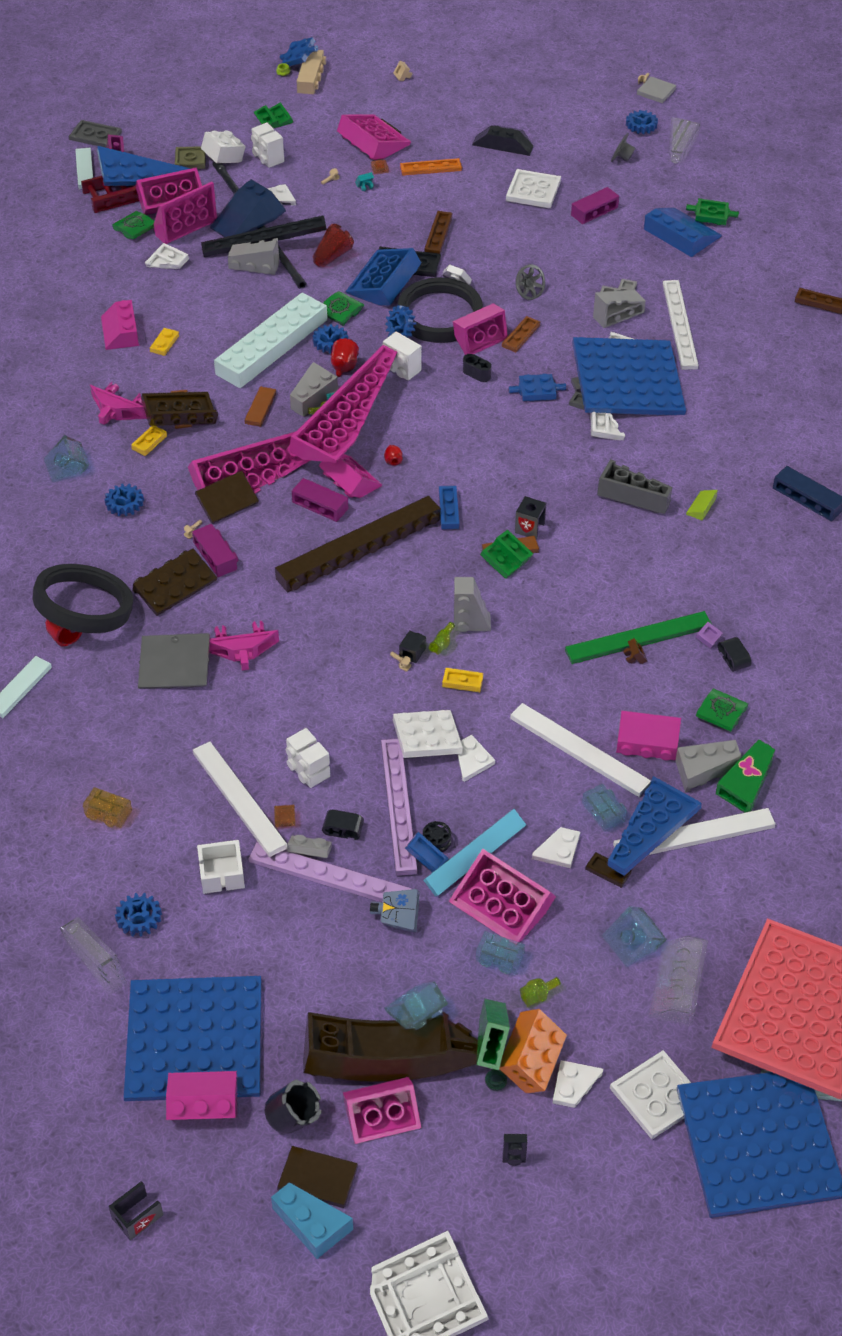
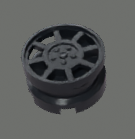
[422,821,451,852]

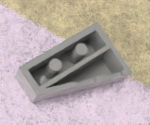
[228,238,279,275]
[593,290,646,328]
[290,362,338,417]
[454,577,491,632]
[675,740,741,793]

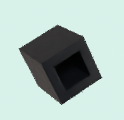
[399,630,426,663]

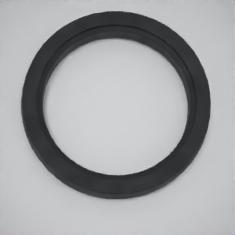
[398,277,483,343]
[32,564,133,633]

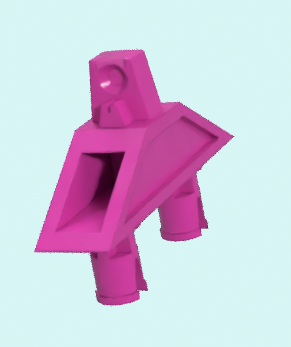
[90,382,147,425]
[209,621,279,671]

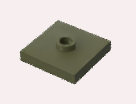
[175,146,206,169]

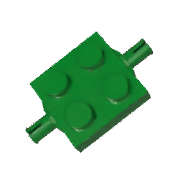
[686,198,739,225]

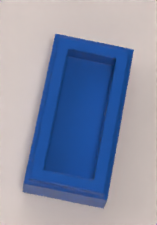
[405,832,449,873]

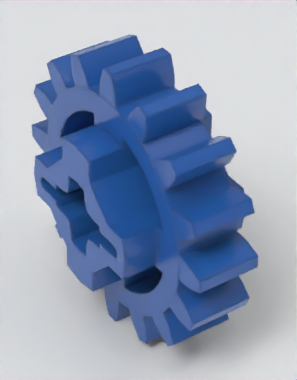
[626,110,658,134]
[385,305,416,338]
[312,324,348,354]
[104,483,144,517]
[115,893,162,937]

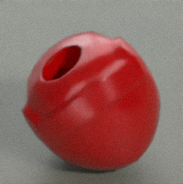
[384,445,403,465]

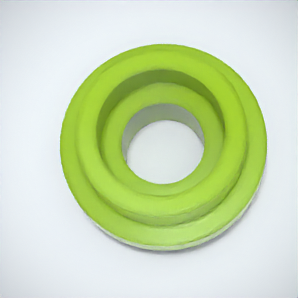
[276,63,291,76]

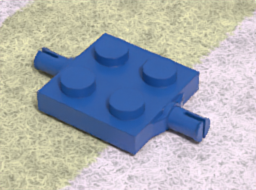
[280,37,319,66]
[508,374,566,401]

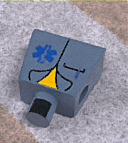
[370,889,420,933]

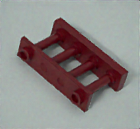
[81,176,140,213]

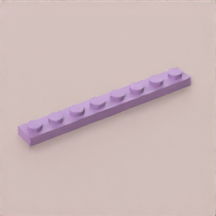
[381,739,417,876]
[249,842,412,902]

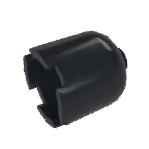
[264,1079,321,1134]

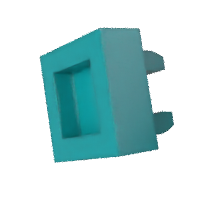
[355,172,374,191]

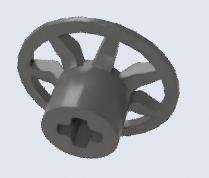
[611,133,636,162]
[516,264,545,300]

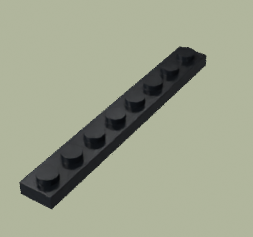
[201,215,327,257]

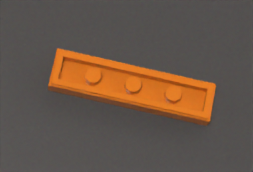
[400,158,462,176]

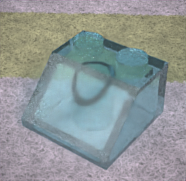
[44,435,90,482]
[602,906,667,967]
[384,981,448,1030]

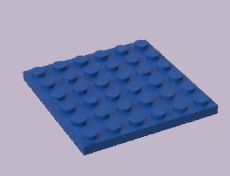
[572,337,686,415]
[124,976,262,1102]
[677,1072,842,1218]

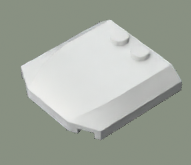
[370,1231,489,1336]

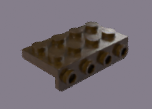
[141,392,218,426]
[132,548,217,616]

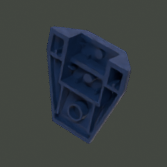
[210,179,286,237]

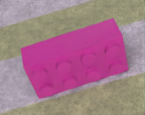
[136,167,202,215]

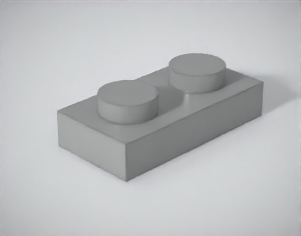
[287,835,332,858]

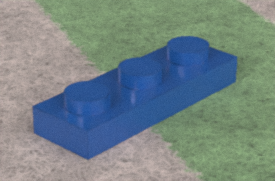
[439,486,459,529]

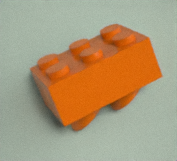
[499,1009,567,1093]

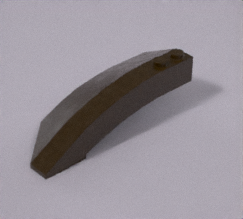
[303,1011,478,1082]

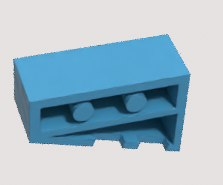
[271,1183,354,1259]

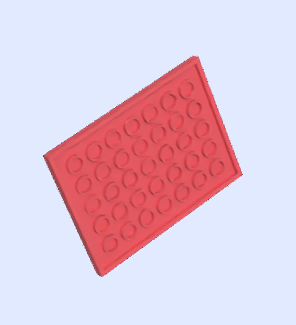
[711,918,842,1100]

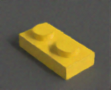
[150,328,179,356]
[131,426,167,456]
[442,668,483,692]

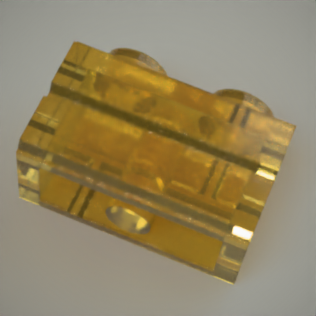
[83,787,132,828]

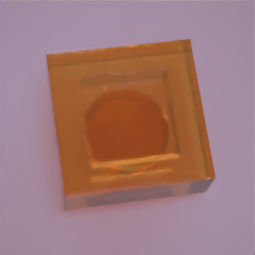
[371,160,389,175]
[274,805,296,827]

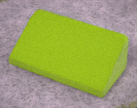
[686,490,718,521]

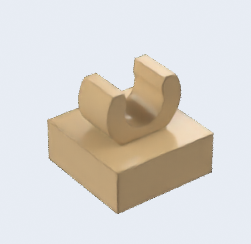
[393,61,413,81]

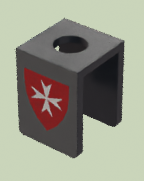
[515,496,547,539]
[108,1181,163,1241]

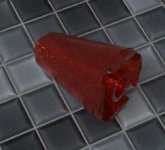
[313,223,354,267]

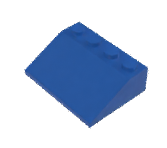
[644,207,722,257]
[346,248,421,306]

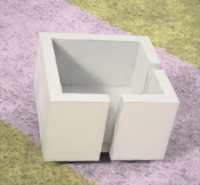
[251,123,284,168]
[201,130,246,163]
[383,332,422,381]
[286,728,330,788]
[197,840,245,894]

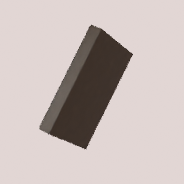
[195,471,259,524]
[277,1146,358,1208]

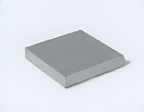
[637,76,676,103]

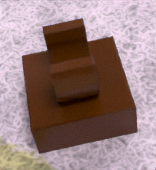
[623,638,647,664]

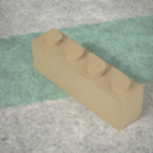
[297,50,326,94]

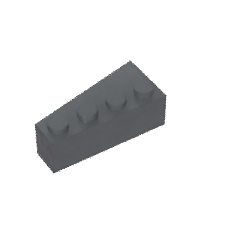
[597,459,673,514]

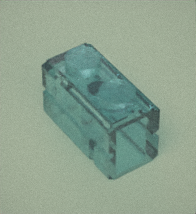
[582,784,627,832]
[476,931,525,974]

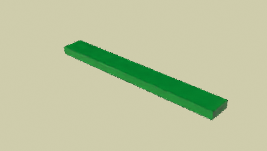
[565,611,712,664]

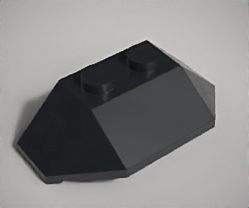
[472,125,533,156]

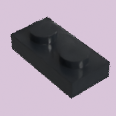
[502,1134,528,1166]

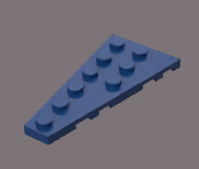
[97,146,191,186]
[608,776,702,875]

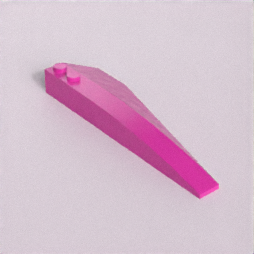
[289,345,397,463]
[188,432,311,493]

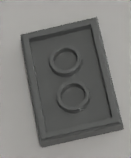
[68,120,122,148]

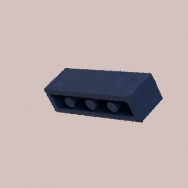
[773,466,842,522]

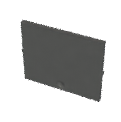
[138,633,210,689]

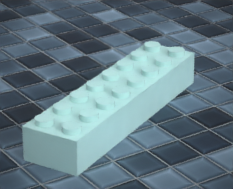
[214,293,327,388]

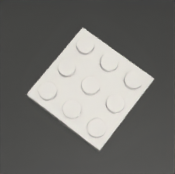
[506,169,561,208]
[393,710,463,758]
[610,1050,691,1139]

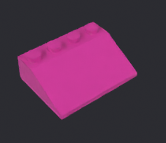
[337,114,411,160]
[154,182,217,244]
[449,849,556,946]

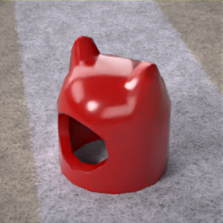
[330,338,359,377]
[45,619,82,647]

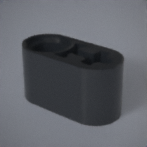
[463,354,492,382]
[718,637,752,672]
[322,809,364,840]

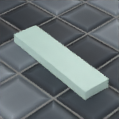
[76,148,93,189]
[0,656,52,718]

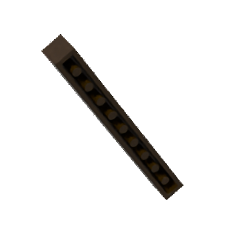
[275,495,441,593]

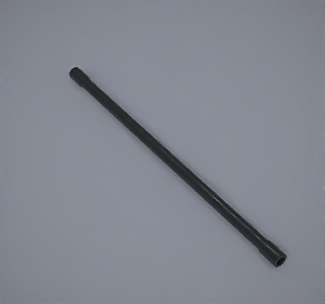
[213,161,306,289]

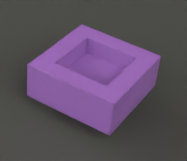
[696,622,723,649]

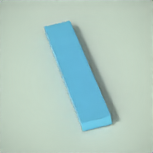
[423,809,526,896]

